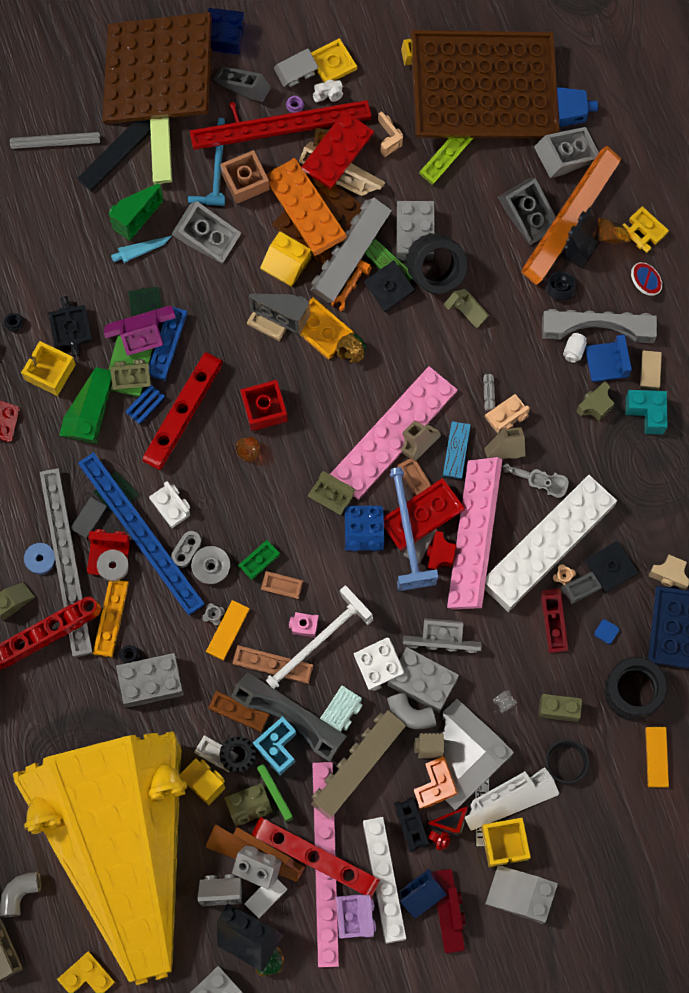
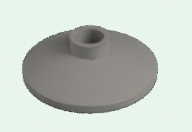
[191,546,230,584]

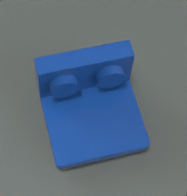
[585,334,632,382]

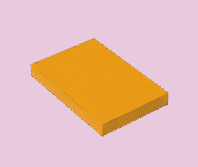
[300,297,354,360]

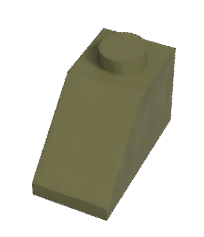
[0,582,35,621]

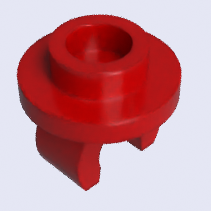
[429,831,450,851]

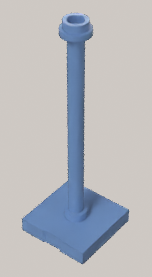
[390,467,438,591]

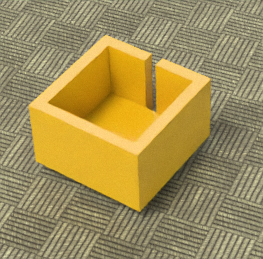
[21,341,76,396]
[481,818,531,867]

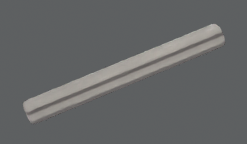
[10,132,101,149]

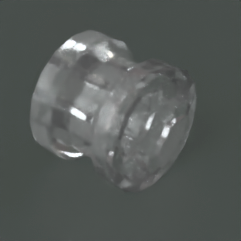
[493,690,518,714]

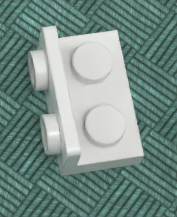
[149,481,191,528]

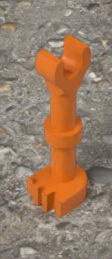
[331,260,372,312]

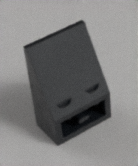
[564,207,604,269]

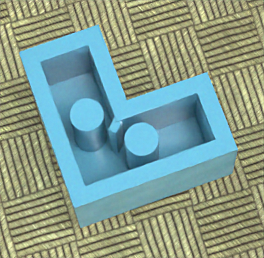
[253,716,296,776]

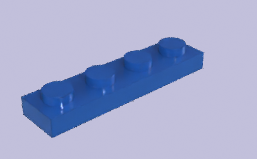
[149,307,188,381]

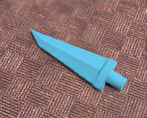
[111,236,171,263]

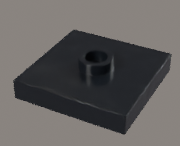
[364,260,415,312]
[584,541,638,593]

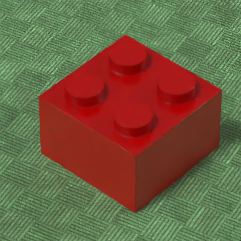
[240,380,288,431]

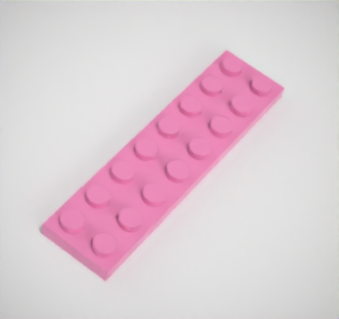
[330,366,458,501]
[447,457,502,610]

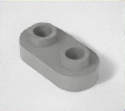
[171,531,201,568]

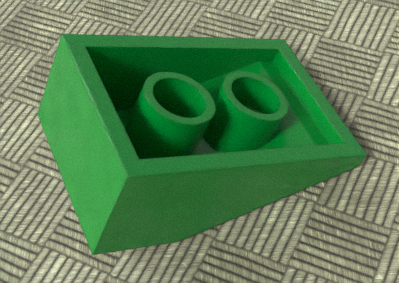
[109,183,164,241]

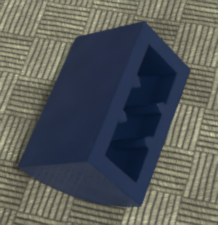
[397,869,447,918]

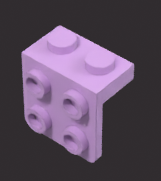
[336,894,376,938]

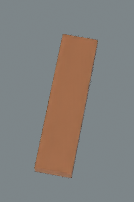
[232,645,313,684]

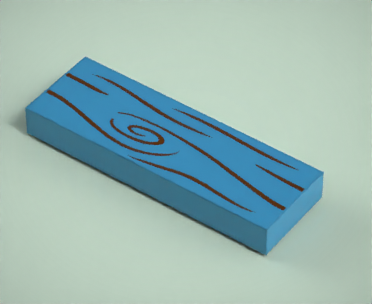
[443,421,471,480]

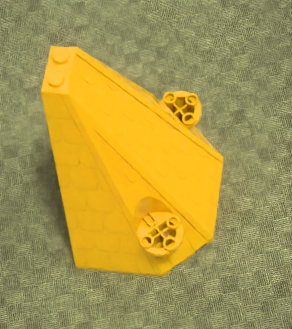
[13,732,187,985]

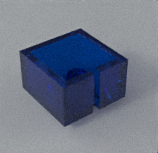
[208,8,245,54]

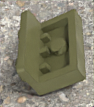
[308,471,355,515]
[224,783,273,826]

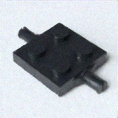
[48,296,93,358]

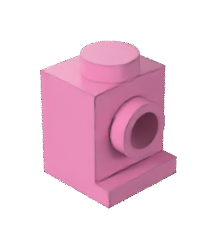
[289,612,319,638]

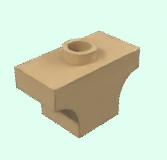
[649,555,689,590]

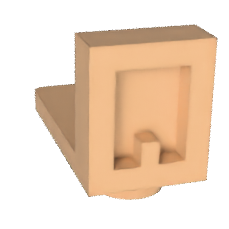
[378,111,403,157]

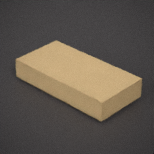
[247,312,287,341]
[640,351,662,390]

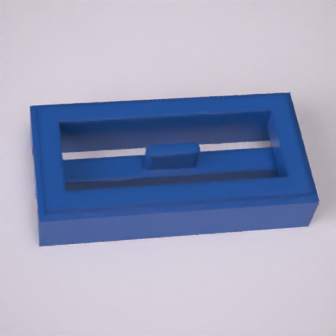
[125,385,165,425]

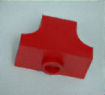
[426,531,456,571]

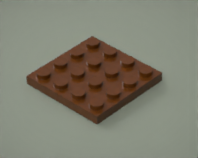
[272,178,362,265]

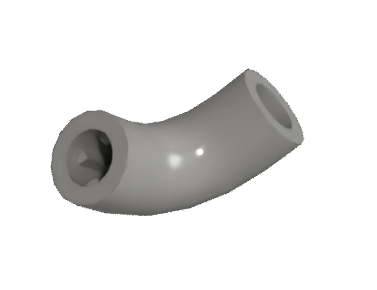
[387,693,436,729]
[0,872,41,917]

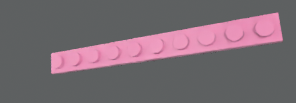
[313,762,339,967]

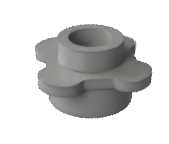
[202,603,225,626]

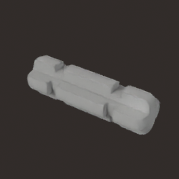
[483,374,495,411]

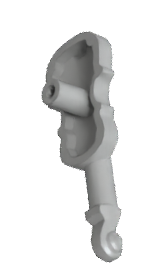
[502,464,568,498]

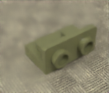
[110,359,151,390]

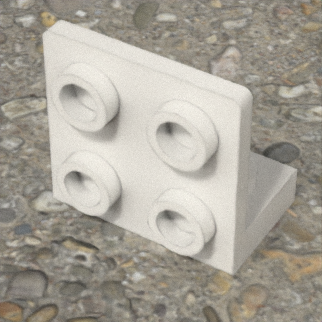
[353,638,404,691]

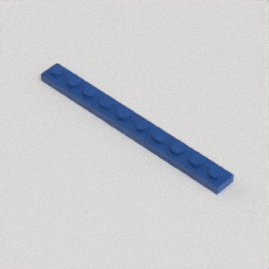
[78,452,204,616]

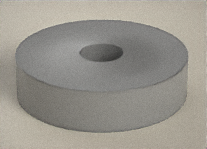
[97,550,129,582]

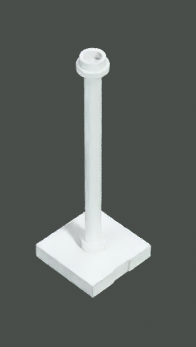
[266,585,373,689]

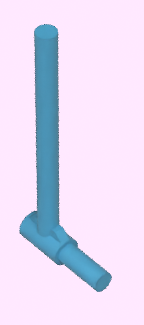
[188,118,225,206]

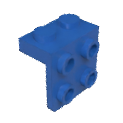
[345,506,384,551]

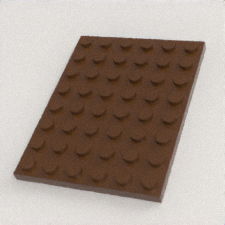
[410,30,559,138]

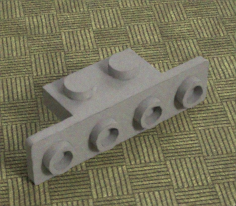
[403,618,482,653]

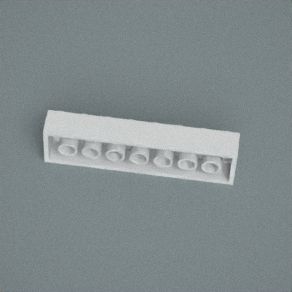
[485,475,617,612]

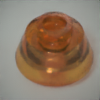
[235,437,260,462]

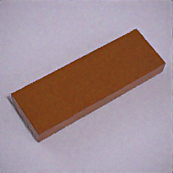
[208,691,270,733]

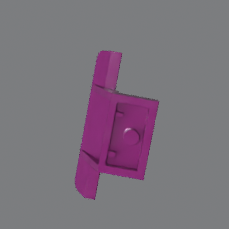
[104,306,176,356]

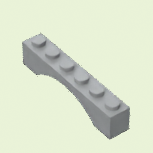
[542,309,657,343]

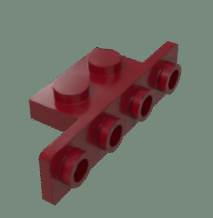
[433,869,466,954]

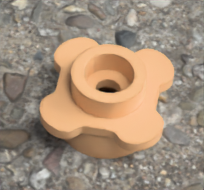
[553,565,576,585]

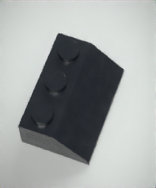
[217,903,283,972]

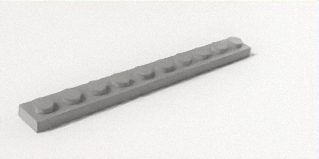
[40,468,93,657]

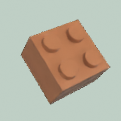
[220,150,270,204]

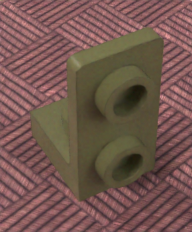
[443,289,489,328]

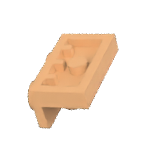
[485,394,530,434]

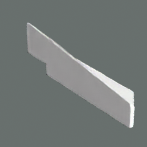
[465,768,559,830]

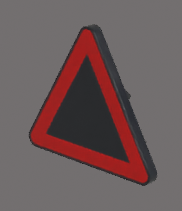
[428,806,469,836]

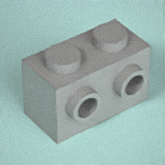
[274,49,318,87]
[232,845,282,890]

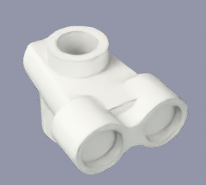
[313,80,343,102]

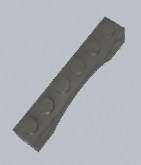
[231,672,347,762]

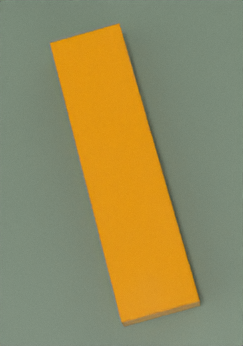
[93,580,129,658]

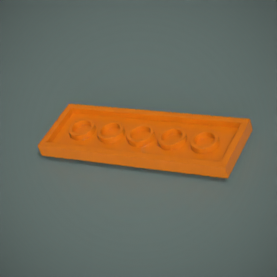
[266,158,347,256]

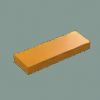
[206,600,250,661]
[645,727,669,788]

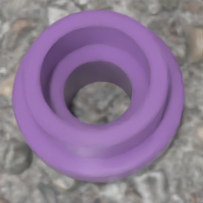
[286,96,304,113]

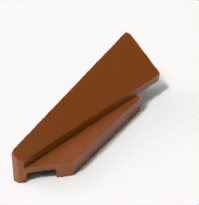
[206,825,305,882]

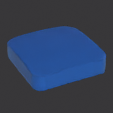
[594,619,619,644]

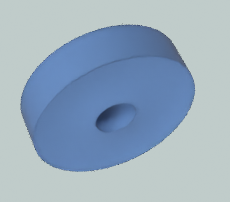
[24,543,56,575]

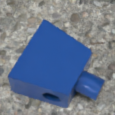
[557,88,598,127]

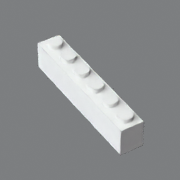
[363,817,406,944]

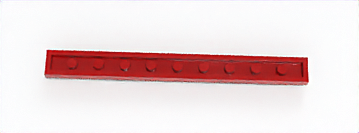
[190,100,371,150]

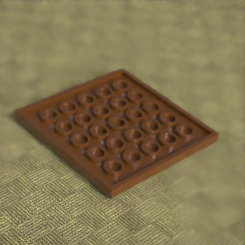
[102,12,212,124]

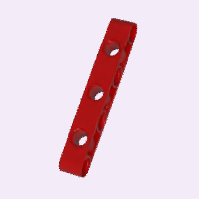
[142,352,223,470]
[0,597,101,670]
[251,817,380,898]

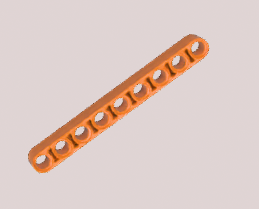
[521,146,621,285]

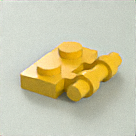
[620,206,669,253]

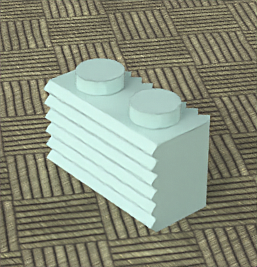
[320,686,363,732]

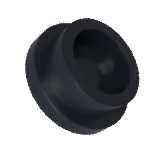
[4,313,23,331]
[120,645,140,664]

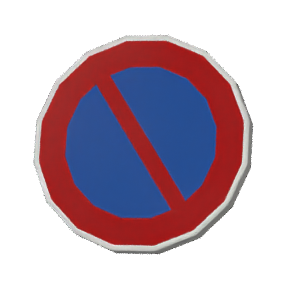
[631,262,662,296]

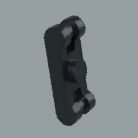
[394,797,429,853]

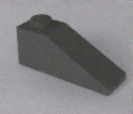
[213,66,271,102]

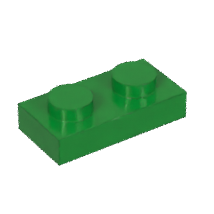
[238,540,280,581]

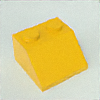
[260,232,311,287]

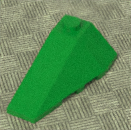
[59,367,112,444]

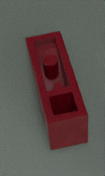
[541,588,568,653]

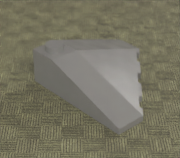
[442,699,514,811]

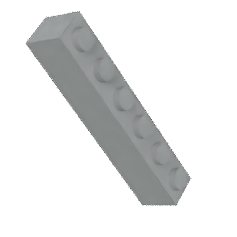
[310,198,392,303]

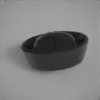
[545,271,577,300]

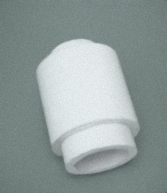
[563,333,587,362]

